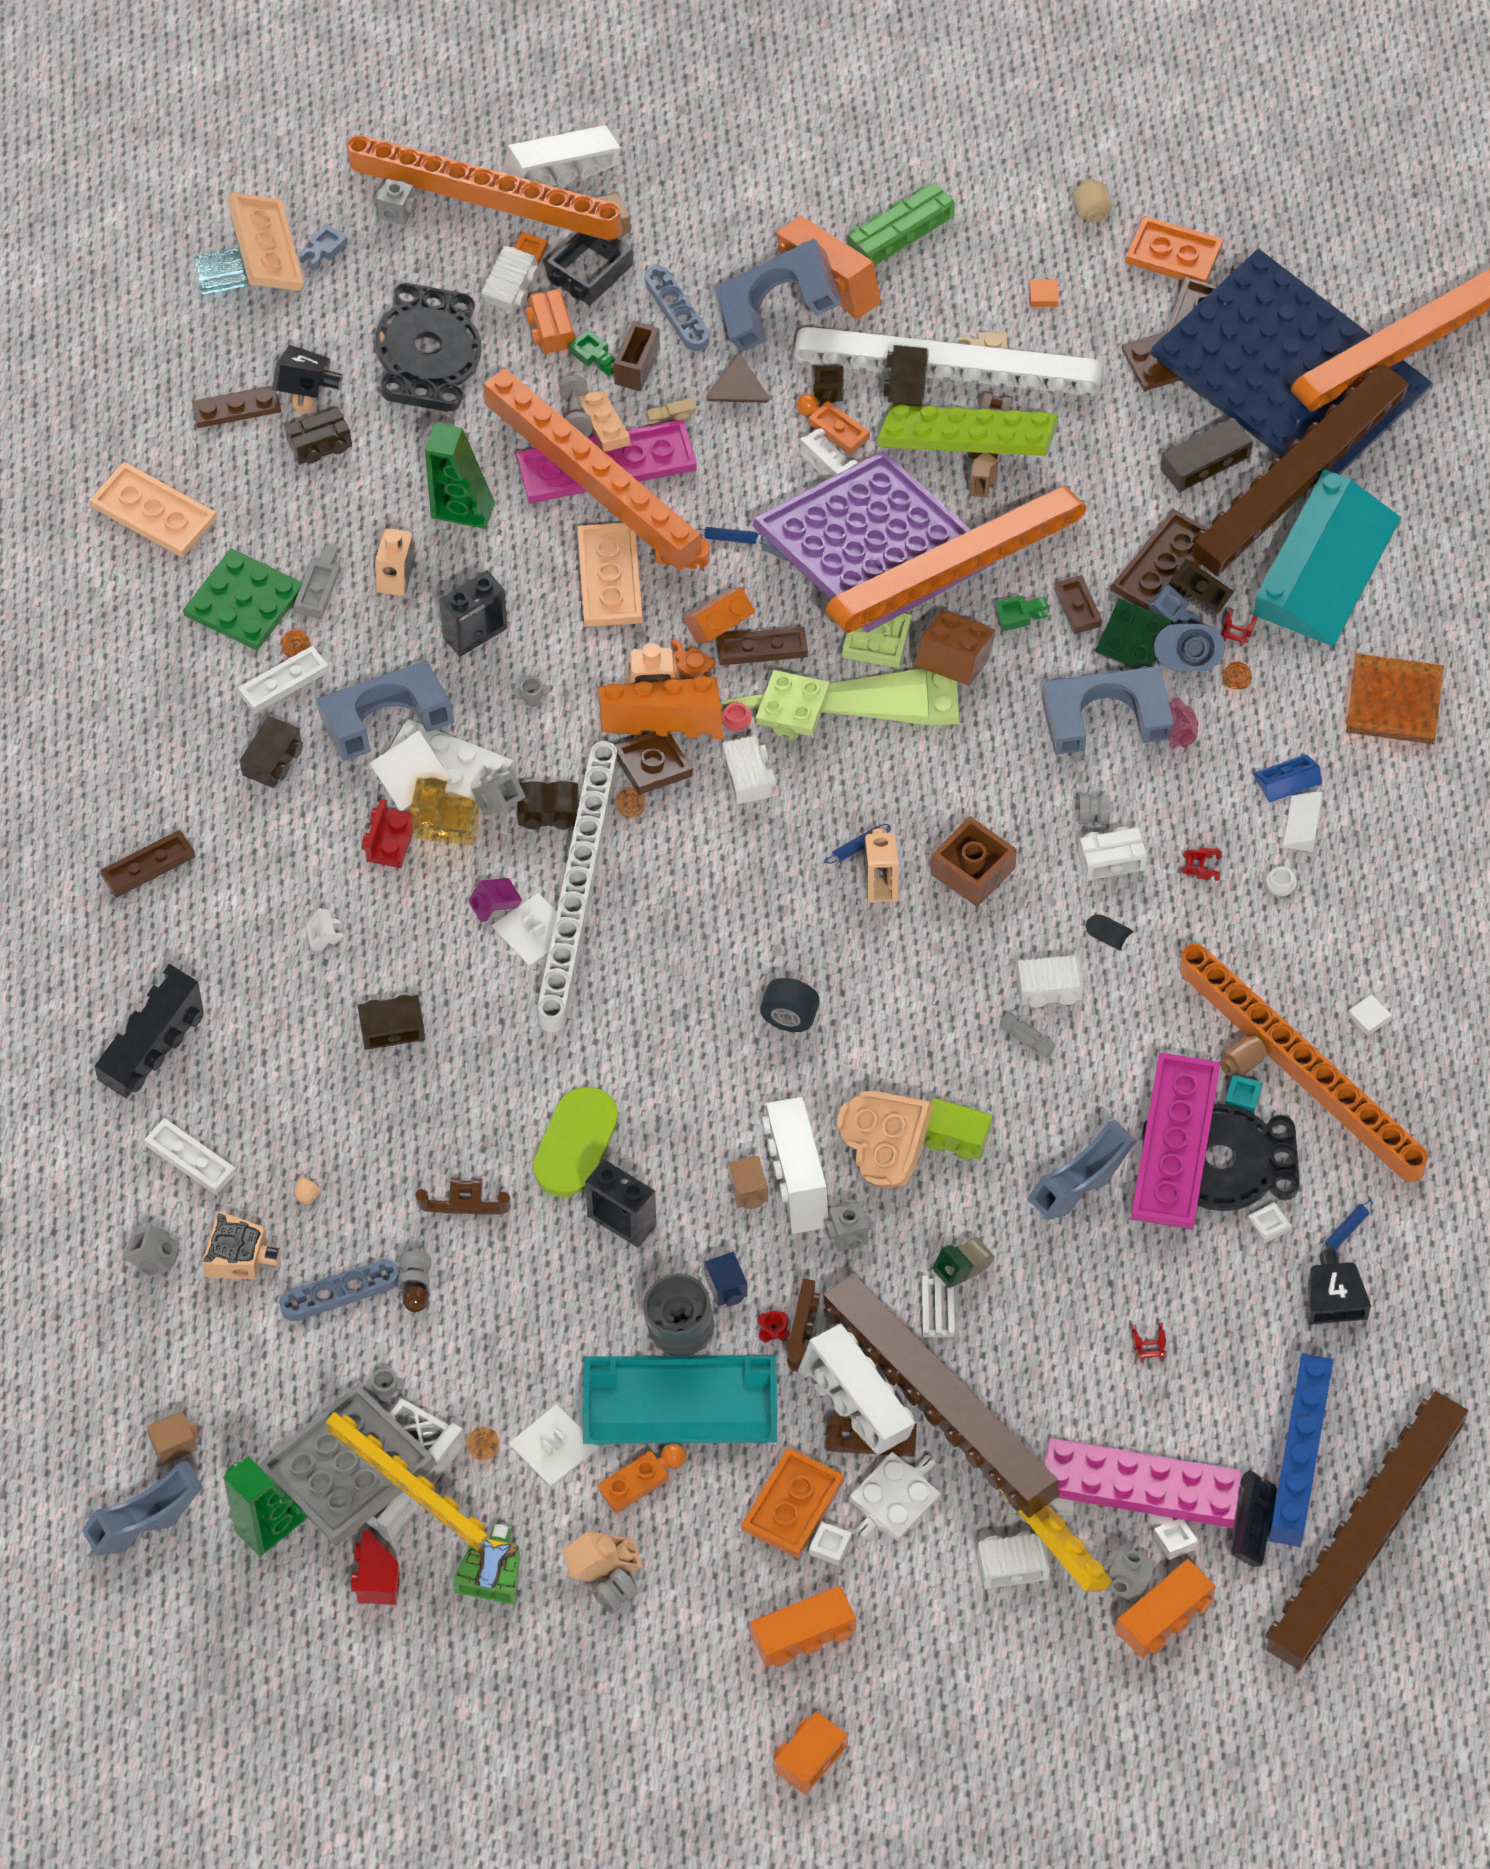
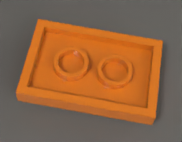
[1126,216,1223,283]
[741,1447,845,1559]

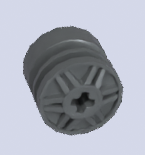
[643,1273,715,1356]

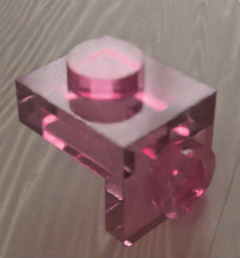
[1169,697,1199,750]

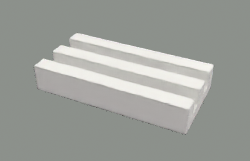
[922,1276,955,1337]

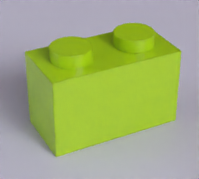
[924,1098,993,1160]

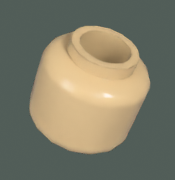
[1073,179,1112,222]

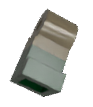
[932,1237,995,1288]

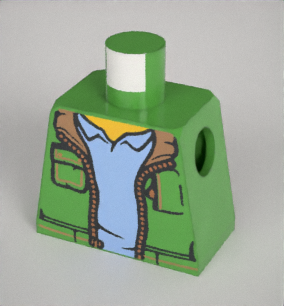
[454,1524,520,1605]

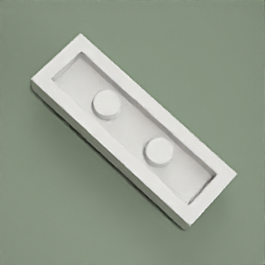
[238,646,329,714]
[144,1118,237,1195]

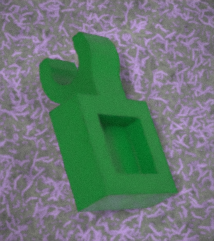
[568,329,615,376]
[995,595,1048,632]

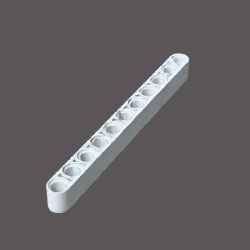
[794,327,1103,396]
[538,741,617,1032]

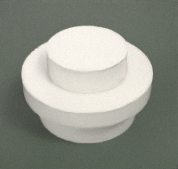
[1266,867,1297,896]

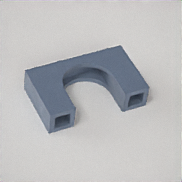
[715,238,841,351]
[316,661,455,761]
[1043,666,1174,755]

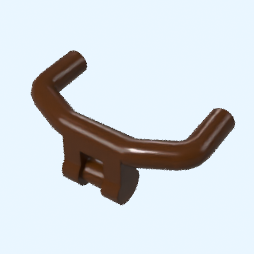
[415,1178,511,1215]

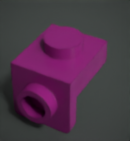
[469,878,522,922]

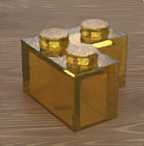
[411,777,479,846]

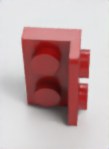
[361,799,417,868]

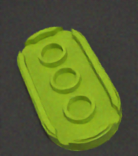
[533,1087,618,1197]

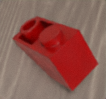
[351,1530,400,1605]

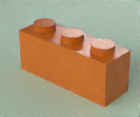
[1115,1559,1216,1659]
[750,1585,857,1667]

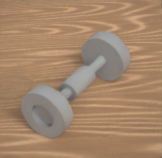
[559,375,593,437]

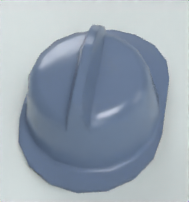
[1154,624,1225,671]

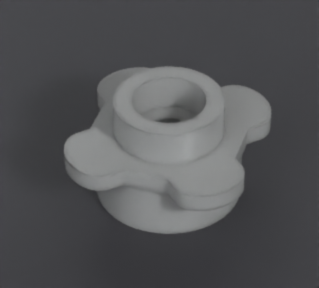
[514,676,549,707]
[365,1367,404,1403]

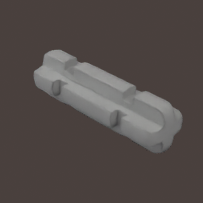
[1000,1012,1055,1058]

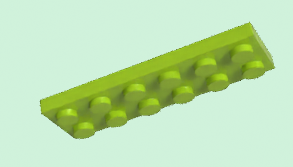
[878,404,1059,456]

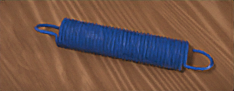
[696,526,762,544]
[825,824,891,864]
[1321,1199,1373,1252]

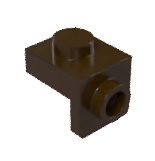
[814,366,844,404]

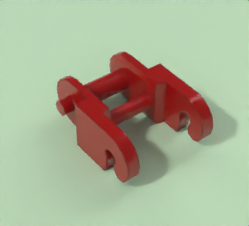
[1221,608,1258,647]
[1182,847,1222,881]
[1131,1322,1167,1363]

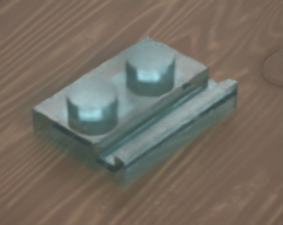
[194,247,251,294]

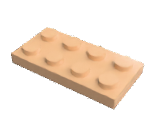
[227,192,304,291]
[89,462,217,558]
[577,523,643,627]

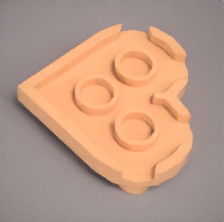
[837,1091,934,1188]

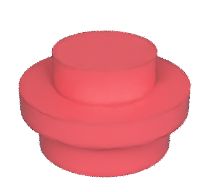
[722,702,752,731]

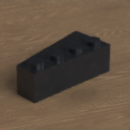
[94,963,204,1099]

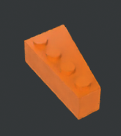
[776,215,881,320]
[598,676,723,740]

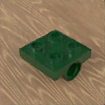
[1095,598,1174,669]

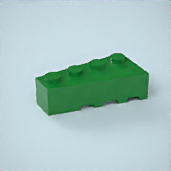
[425,423,495,529]
[223,1456,308,1557]

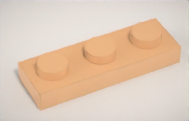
[578,390,630,452]

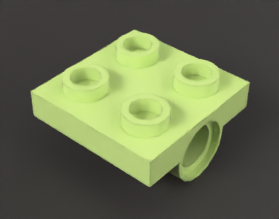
[842,613,912,668]
[755,670,831,740]

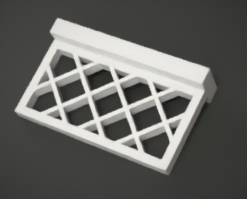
[366,1398,466,1541]

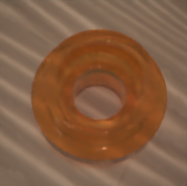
[281,630,311,657]
[1222,662,1252,690]

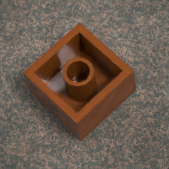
[915,610,996,686]
[930,816,1017,907]

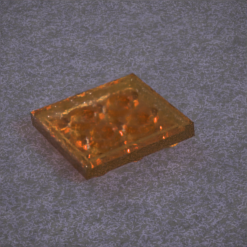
[1345,653,1444,745]

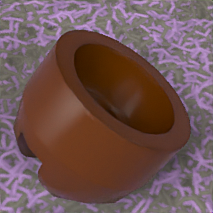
[403,1286,430,1312]

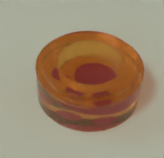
[616,788,646,818]
[467,1427,500,1460]

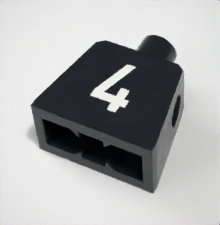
[272,345,343,398]
[1307,1250,1371,1325]

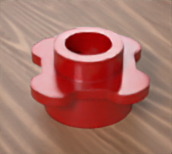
[757,1311,790,1343]

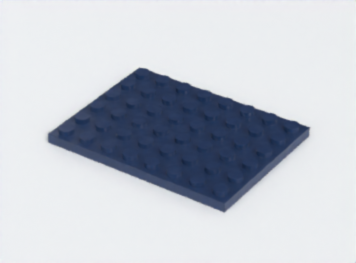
[1150,248,1432,484]

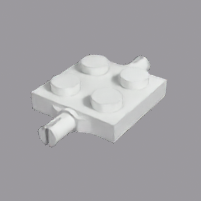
[849,1452,941,1541]

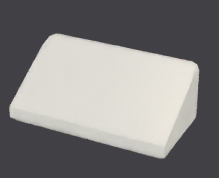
[1283,792,1322,852]

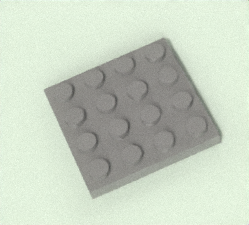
[258,1384,437,1546]

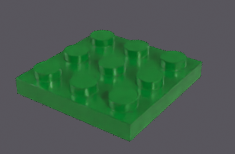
[183,548,302,651]

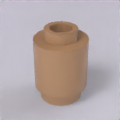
[1220,1035,1267,1077]

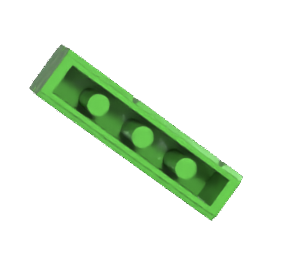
[847,182,955,266]

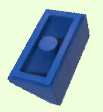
[1253,754,1322,803]

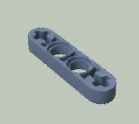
[645,265,709,351]
[279,1260,399,1321]

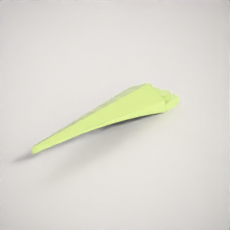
[721,669,960,725]

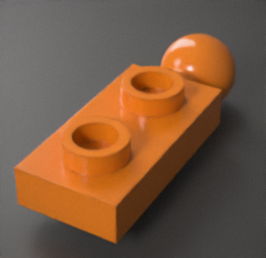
[796,393,870,455]
[597,1443,687,1514]

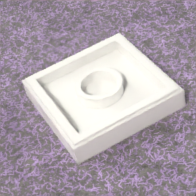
[370,730,452,812]

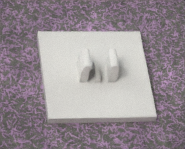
[491,893,572,966]
[508,1404,599,1487]

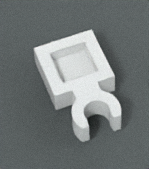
[1147,1514,1198,1560]

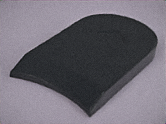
[1086,915,1134,951]

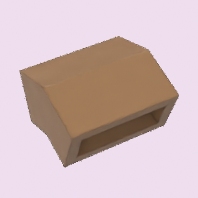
[970,453,998,497]

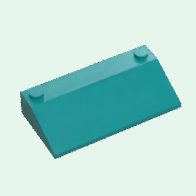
[1253,469,1401,647]
[582,1355,777,1445]

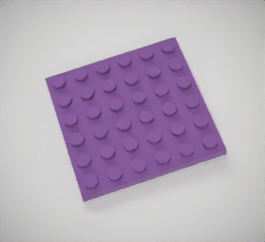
[753,451,997,633]

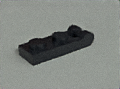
[1231,1471,1277,1567]

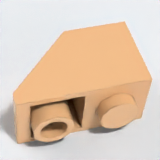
[562,1531,643,1582]

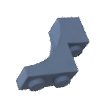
[1027,1120,1137,1220]
[81,1462,203,1556]

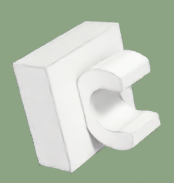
[306,908,343,951]

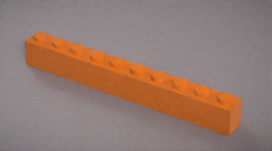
[484,368,701,571]

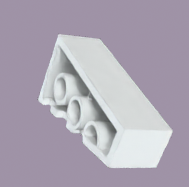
[502,125,620,188]
[762,1097,828,1234]
[798,1324,915,1455]

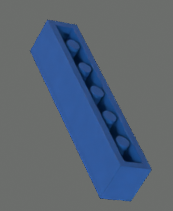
[1269,1353,1334,1547]

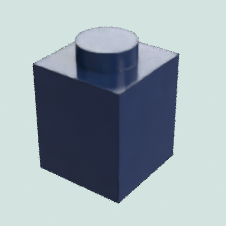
[704,1251,748,1307]

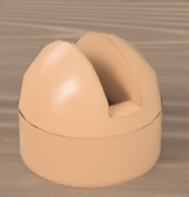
[291,394,315,414]
[294,1177,321,1204]

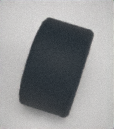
[760,978,820,1032]

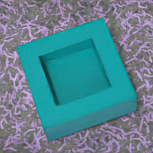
[1225,1075,1263,1114]

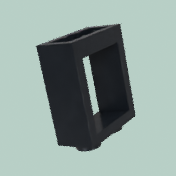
[547,232,633,306]
[439,570,508,657]
[585,1159,657,1248]

